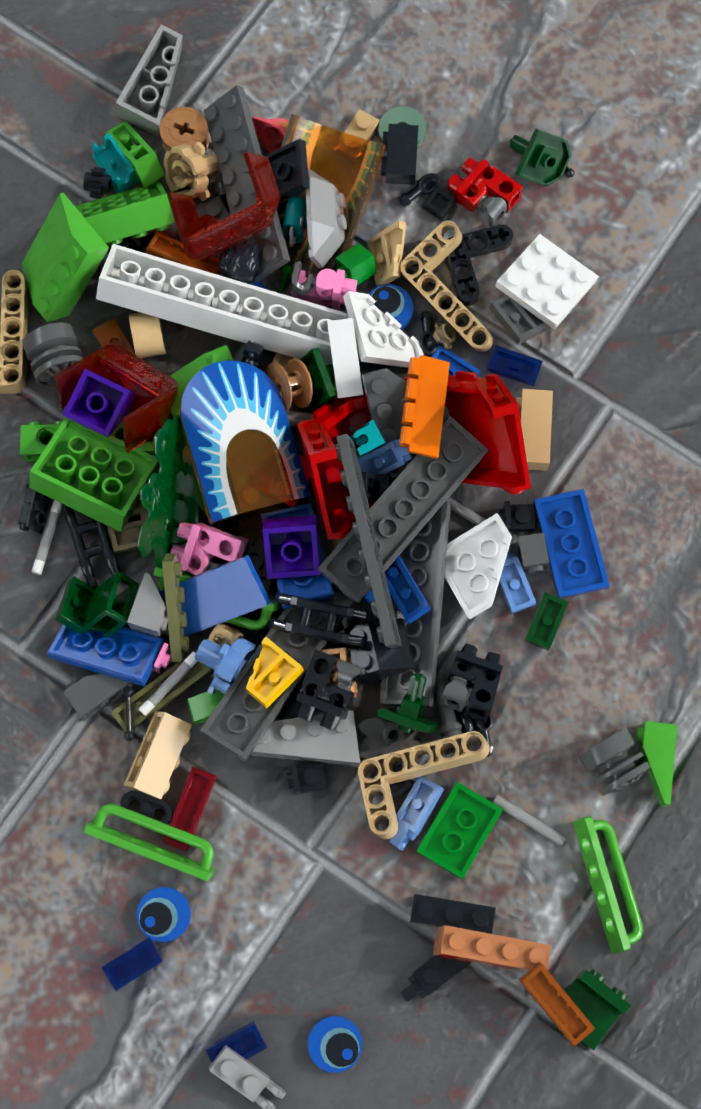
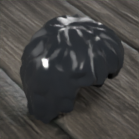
[218,236,260,284]

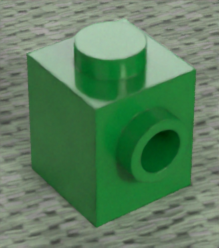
[335,243,377,286]

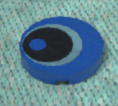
[369,284,414,330]
[137,887,192,942]
[308,1016,363,1073]

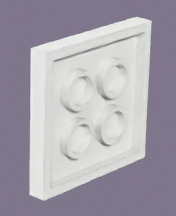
[495,234,599,330]

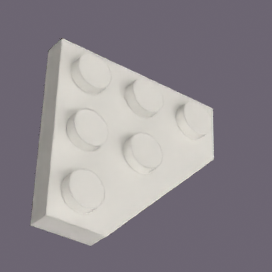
[343,291,424,368]
[445,513,512,619]

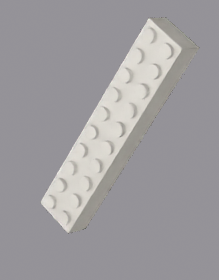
[96,244,349,365]

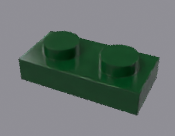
[525,592,569,651]

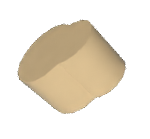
[129,312,166,359]

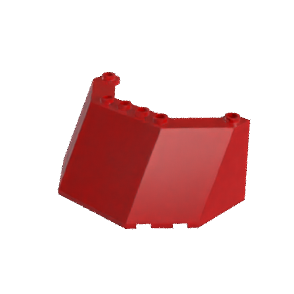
[297,371,531,540]

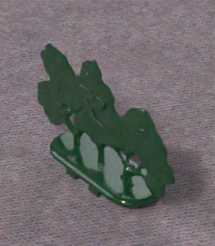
[138,414,203,569]

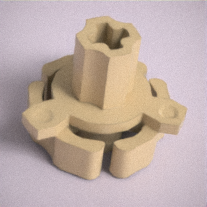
[164,142,220,201]

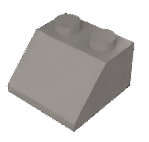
[127,573,169,639]

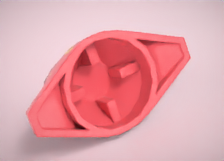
[252,117,293,153]

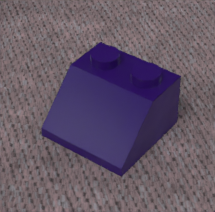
[62,369,137,438]
[263,515,320,579]

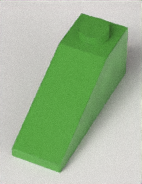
[105,120,165,187]
[635,721,677,807]

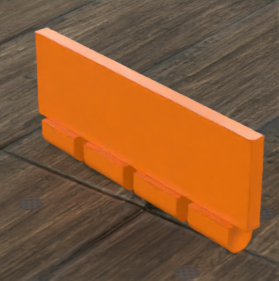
[399,355,450,459]

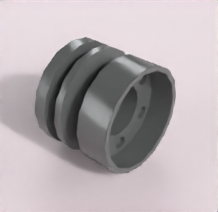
[22,322,86,386]
[579,728,651,796]

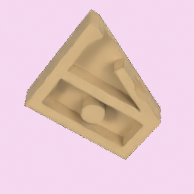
[366,220,406,286]

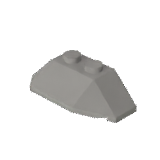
[306,169,347,268]

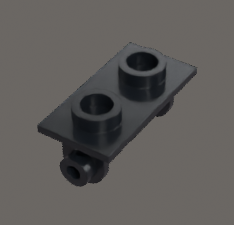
[18,484,51,534]

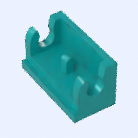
[92,133,138,193]
[350,420,385,459]

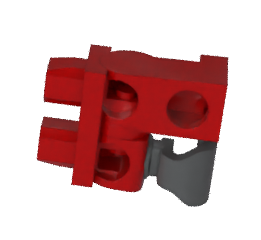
[447,157,523,227]

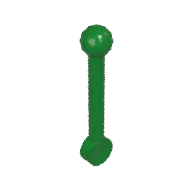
[277,265,293,294]

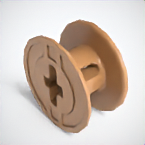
[159,107,210,160]
[265,358,313,412]

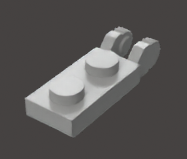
[208,1045,286,1109]

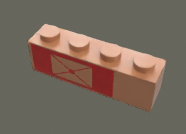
[433,925,551,972]

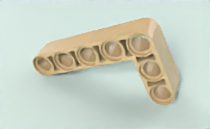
[400,221,493,353]
[0,270,29,394]
[358,731,490,839]

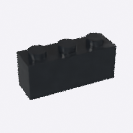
[409,894,496,934]

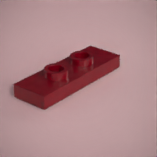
[162,767,217,852]

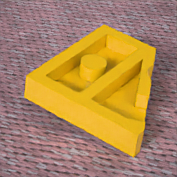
[246,637,304,709]

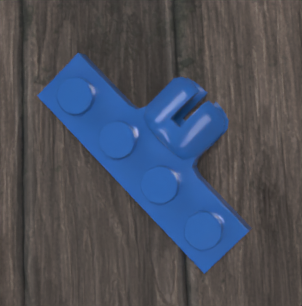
[363,555,431,624]

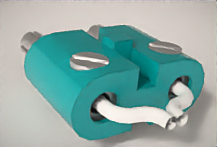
[283,191,307,247]

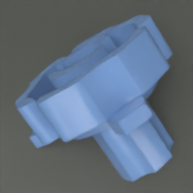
[195,638,257,694]

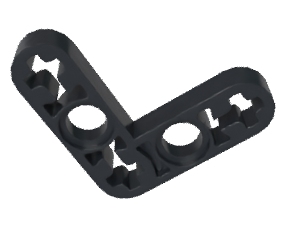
[445,225,513,306]

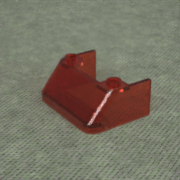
[167,152,280,261]
[55,344,178,453]

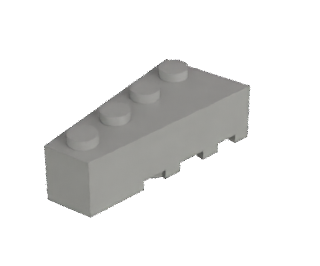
[116,24,183,137]
[251,710,360,767]

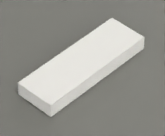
[327,318,363,399]

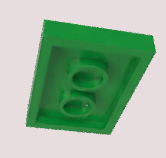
[416,782,503,880]

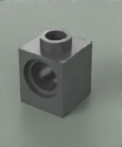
[516,533,549,575]

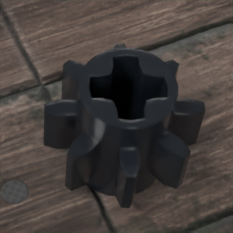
[83,167,112,199]

